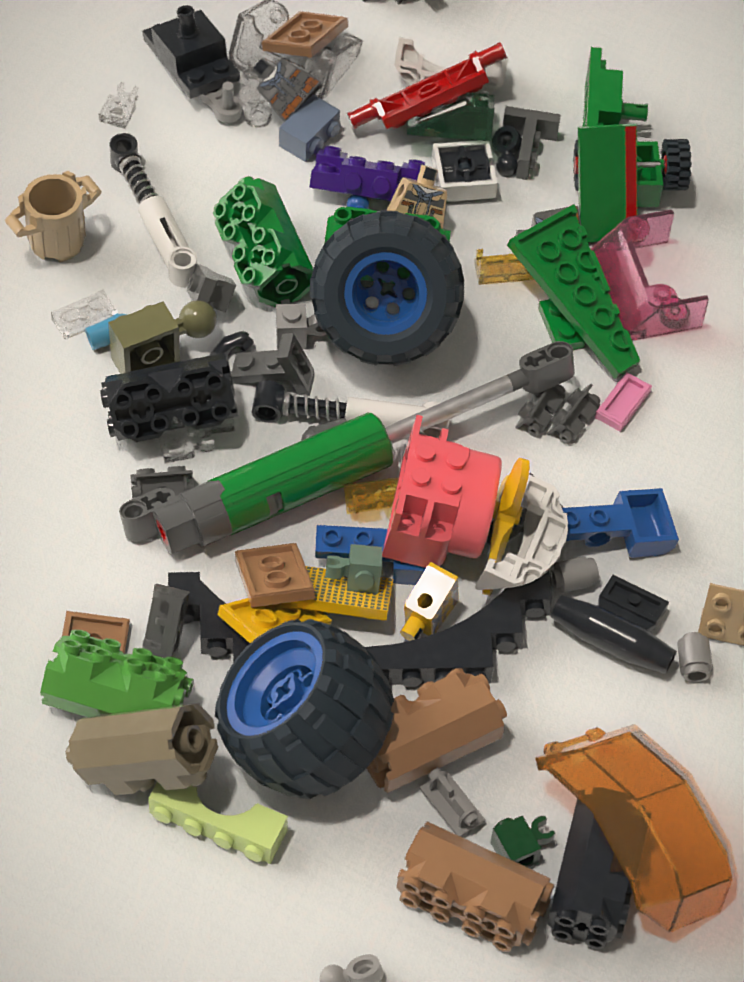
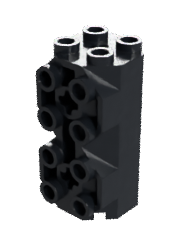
[100,352,239,442]
[547,788,650,949]

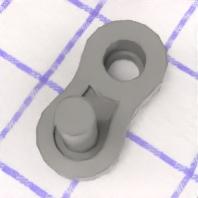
[199,82,242,123]

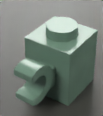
[326,544,382,594]

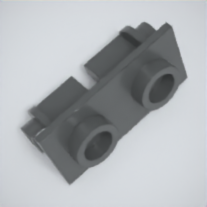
[515,384,565,436]
[547,384,601,443]
[130,466,194,499]

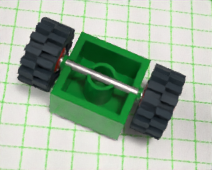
[573,139,692,207]

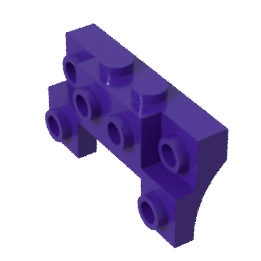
[309,146,432,201]

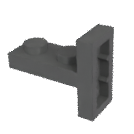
[502,106,561,180]
[231,333,314,395]

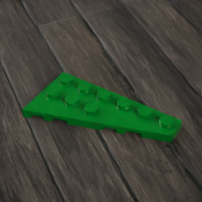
[507,204,641,379]

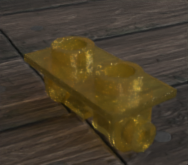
[344,477,398,514]

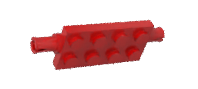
[347,42,507,129]

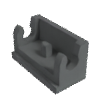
[142,583,190,658]

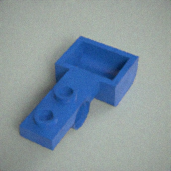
[562,488,679,558]
[315,525,441,585]

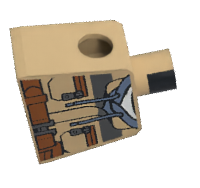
[386,165,447,228]

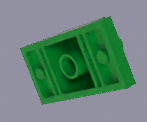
[583,47,648,126]

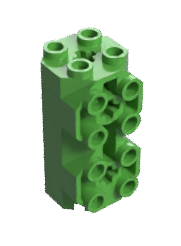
[40,630,194,717]

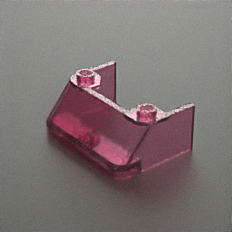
[590,209,709,341]

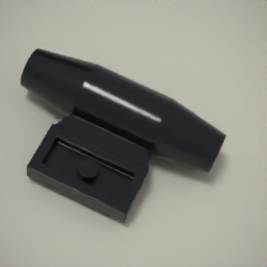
[551,574,677,674]

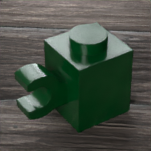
[490,815,555,868]

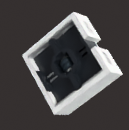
[432,140,498,202]

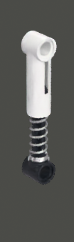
[109,133,198,287]
[251,381,449,438]

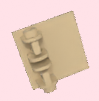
[698,583,744,646]

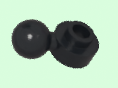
[492,126,522,177]

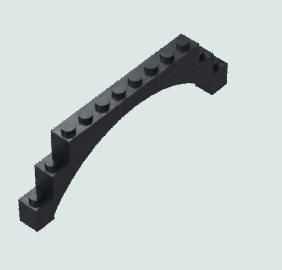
[168,570,552,687]

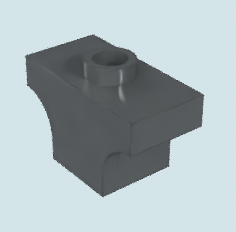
[187,264,237,313]

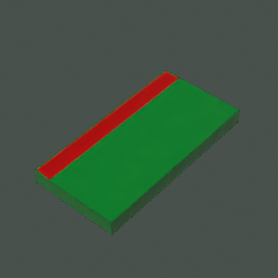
[578,123,638,242]

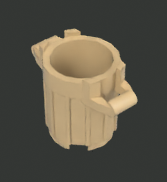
[5,171,102,262]

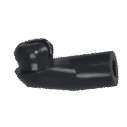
[210,331,254,355]

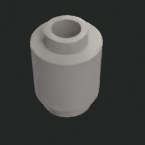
[550,556,599,593]
[677,632,712,682]

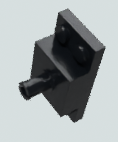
[142,5,240,99]

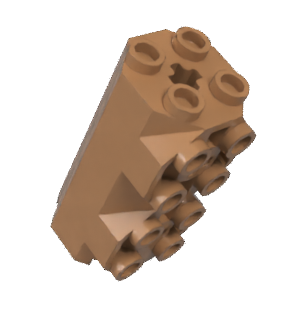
[366,668,507,793]
[396,821,555,952]

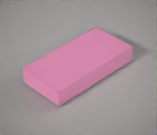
[595,372,652,432]

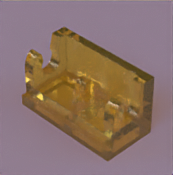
[474,249,534,285]

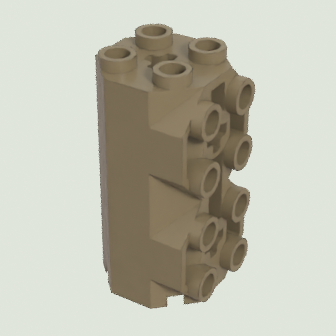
[65,703,218,795]

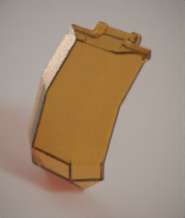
[535,724,737,932]

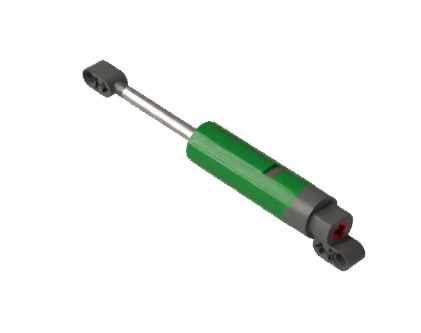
[119,341,575,554]

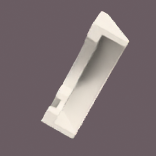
[394,37,509,103]
[475,475,568,590]

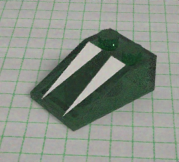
[407,90,494,142]

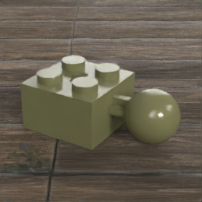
[108,300,217,373]

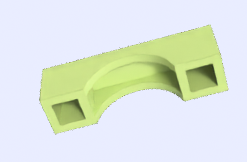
[148,782,288,864]

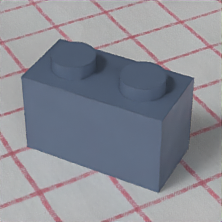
[279,94,341,162]

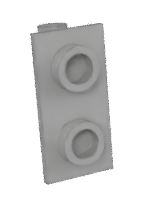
[420,768,485,837]

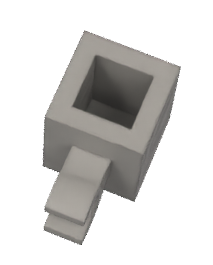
[276,304,327,350]

